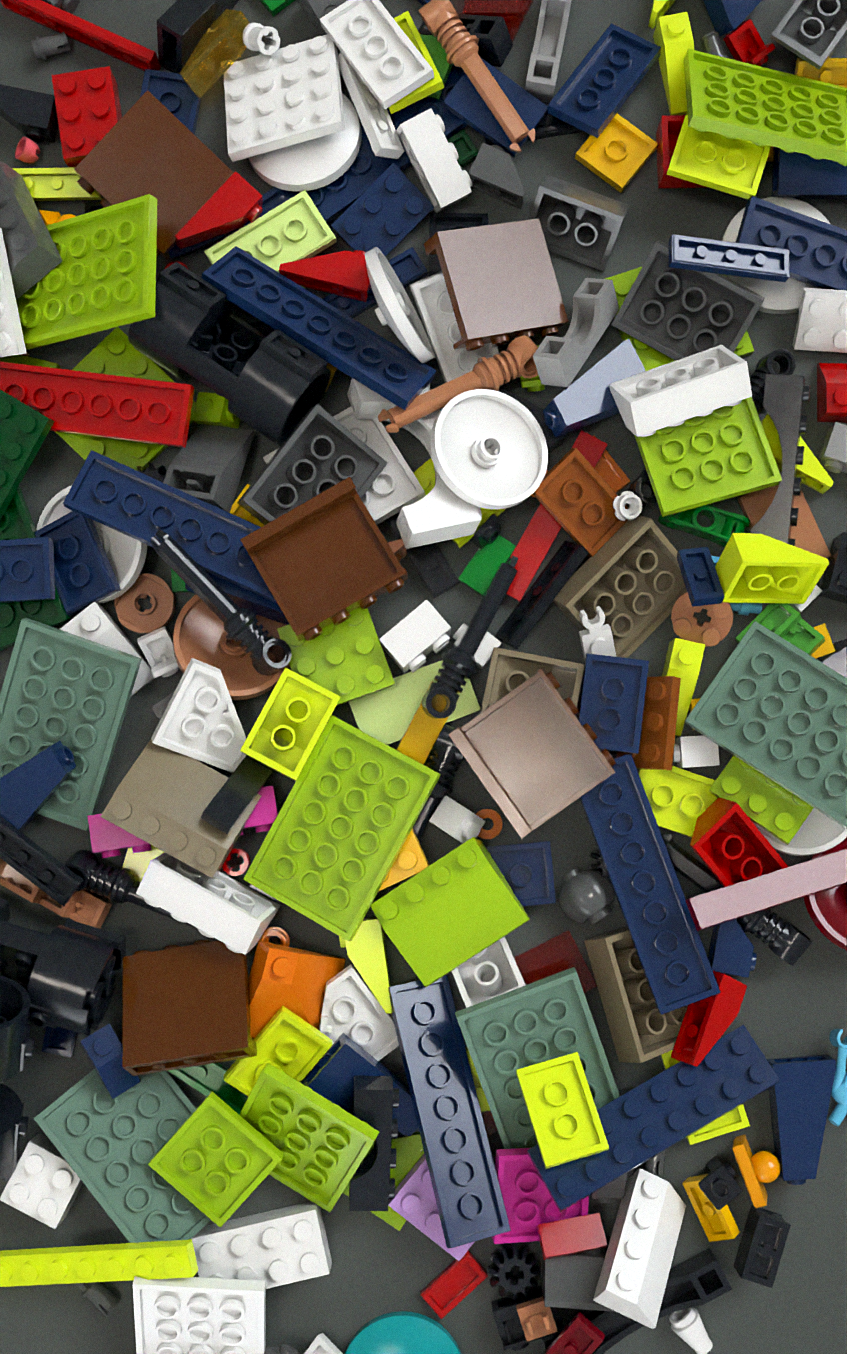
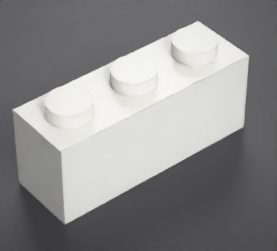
[396,108,472,213]

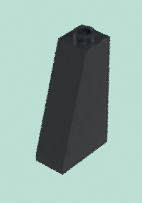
[157,0,239,75]

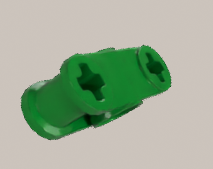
[658,504,750,548]

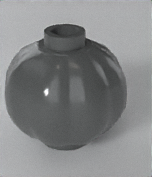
[559,868,615,926]

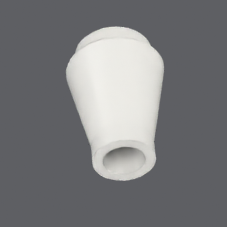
[669,1307,713,1354]

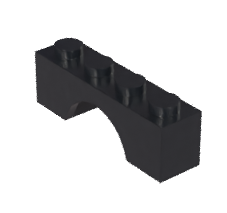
[349,1075,399,1211]

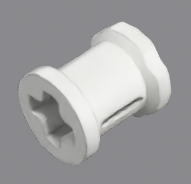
[242,22,280,55]

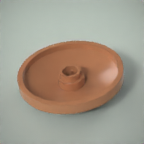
[173,594,290,700]

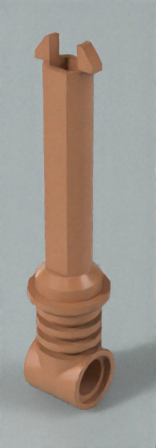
[418,0,536,153]
[378,336,538,433]

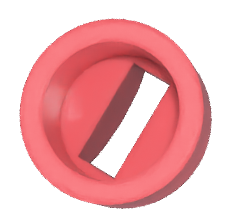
[15,136,40,164]

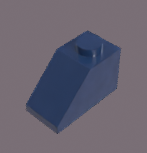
[707,919,757,978]
[81,1024,141,1100]

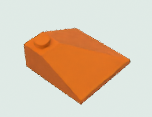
[248,941,346,1038]

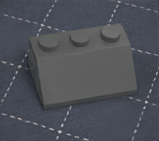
[529,174,630,272]
[540,1244,616,1312]

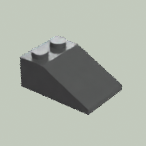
[770,0,847,69]

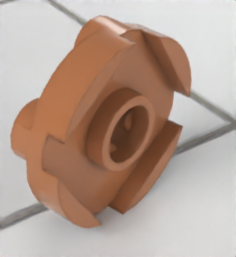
[114,573,176,634]
[671,591,734,647]

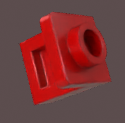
[723,19,776,66]

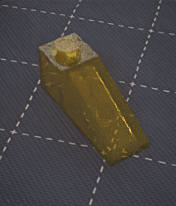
[179,9,250,98]

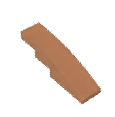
[0,858,112,929]

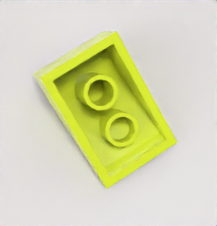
[715,533,829,604]
[240,667,341,781]

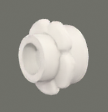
[613,491,642,521]

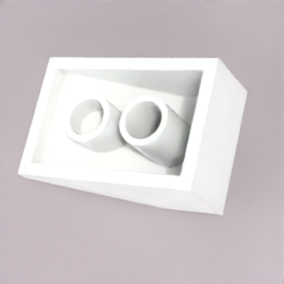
[60,601,155,698]
[452,937,525,1008]

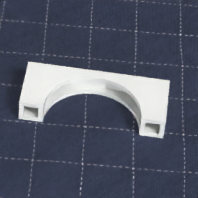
[347,378,482,549]

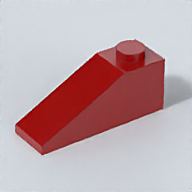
[175,171,263,249]
[279,250,371,302]
[671,971,747,1067]

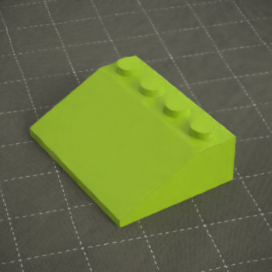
[370,837,530,987]

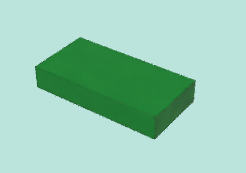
[458,535,516,597]

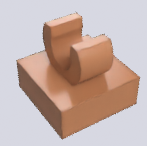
[516,1297,558,1341]

